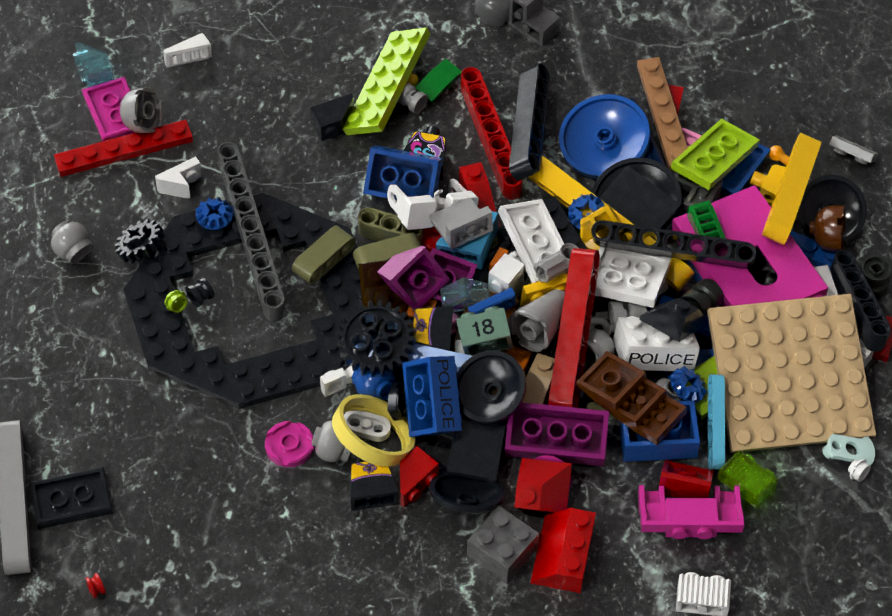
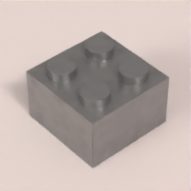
[467,506,539,583]

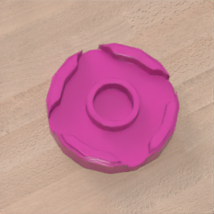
[265,421,314,467]

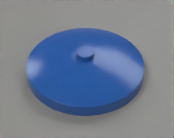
[559,94,651,179]

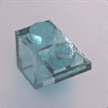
[72,42,114,88]

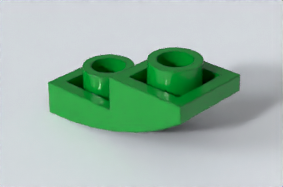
[416,58,462,104]

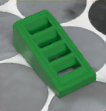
[687,200,726,250]

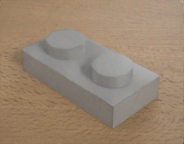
[829,135,878,165]

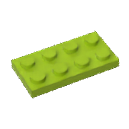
[671,119,760,190]

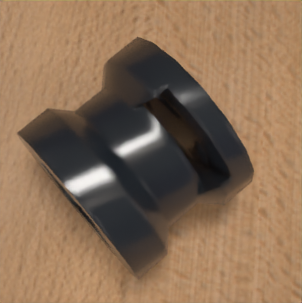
[185,277,215,307]

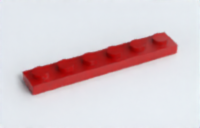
[54,119,193,177]

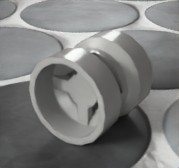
[397,83,428,114]

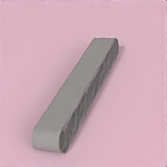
[0,420,32,576]

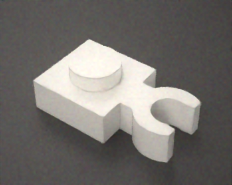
[320,365,354,397]

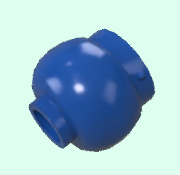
[352,367,396,401]

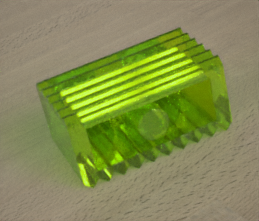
[718,450,778,509]

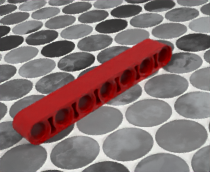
[461,67,523,200]
[548,248,600,408]

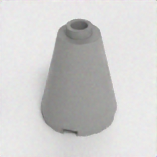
[508,289,565,352]

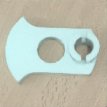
[822,434,875,465]

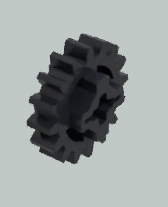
[115,219,165,264]

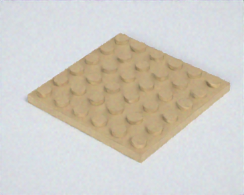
[707,294,876,453]

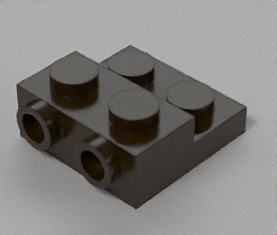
[358,259,409,312]

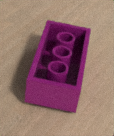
[505,402,609,467]

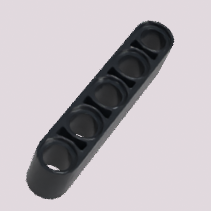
[829,250,891,352]

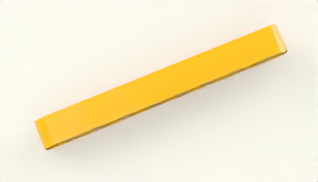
[528,156,695,291]

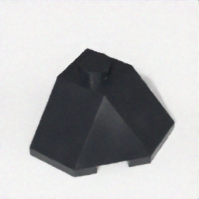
[639,298,707,342]

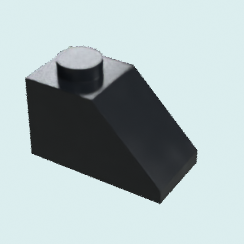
[310,93,354,141]

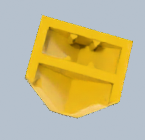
[580,204,630,251]

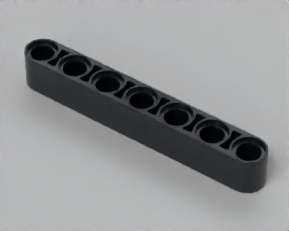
[509,63,550,181]
[591,220,756,269]

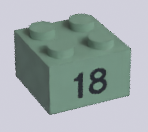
[456,306,513,356]

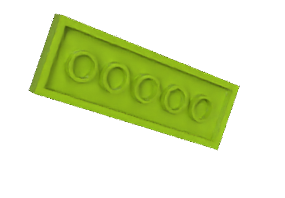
[342,27,431,135]

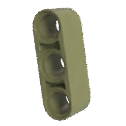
[358,208,423,245]
[292,225,356,285]
[353,233,421,269]

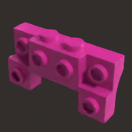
[638,485,744,539]

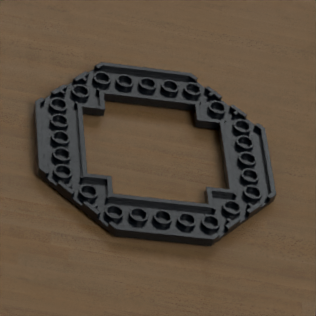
[123,193,368,409]

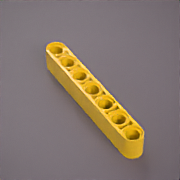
[762,132,822,245]

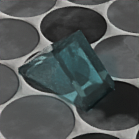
[440,277,490,312]

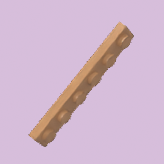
[637,57,687,171]

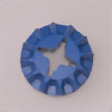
[568,194,605,229]
[196,196,233,230]
[670,366,707,403]

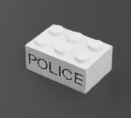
[613,316,700,371]

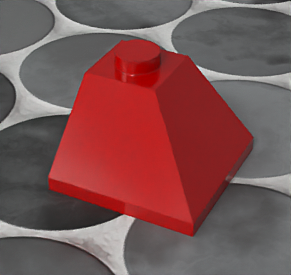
[514,458,572,512]

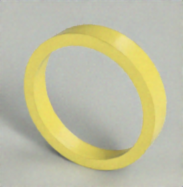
[332,394,415,467]

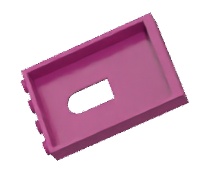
[672,185,828,307]

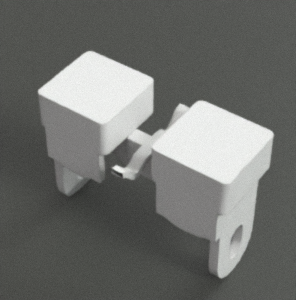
[387,179,479,230]

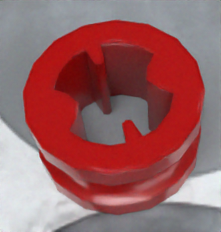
[85,573,106,599]

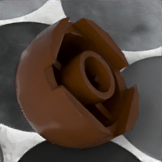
[809,205,846,252]

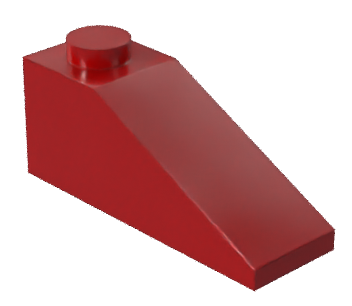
[459,162,500,228]

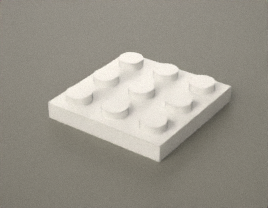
[595,247,671,308]

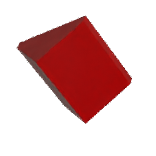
[659,460,714,498]

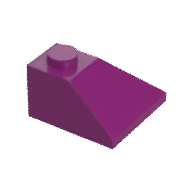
[377,246,450,311]

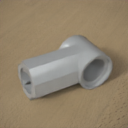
[533,243,578,283]

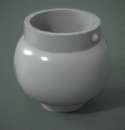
[51,221,94,264]
[584,328,615,370]
[311,420,355,462]

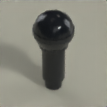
[486,236,512,265]

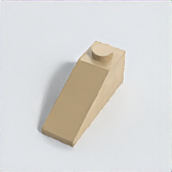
[522,353,555,405]

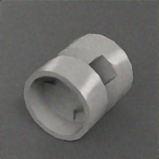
[608,301,647,333]

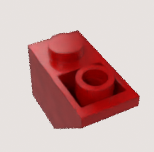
[400,446,439,508]

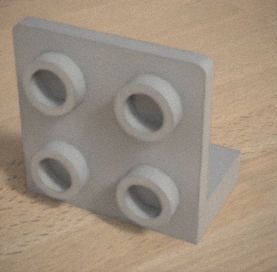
[429,198,493,249]

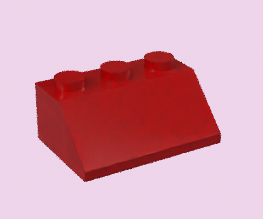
[530,508,596,593]

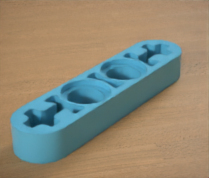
[708,374,725,470]

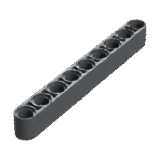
[218,142,285,321]

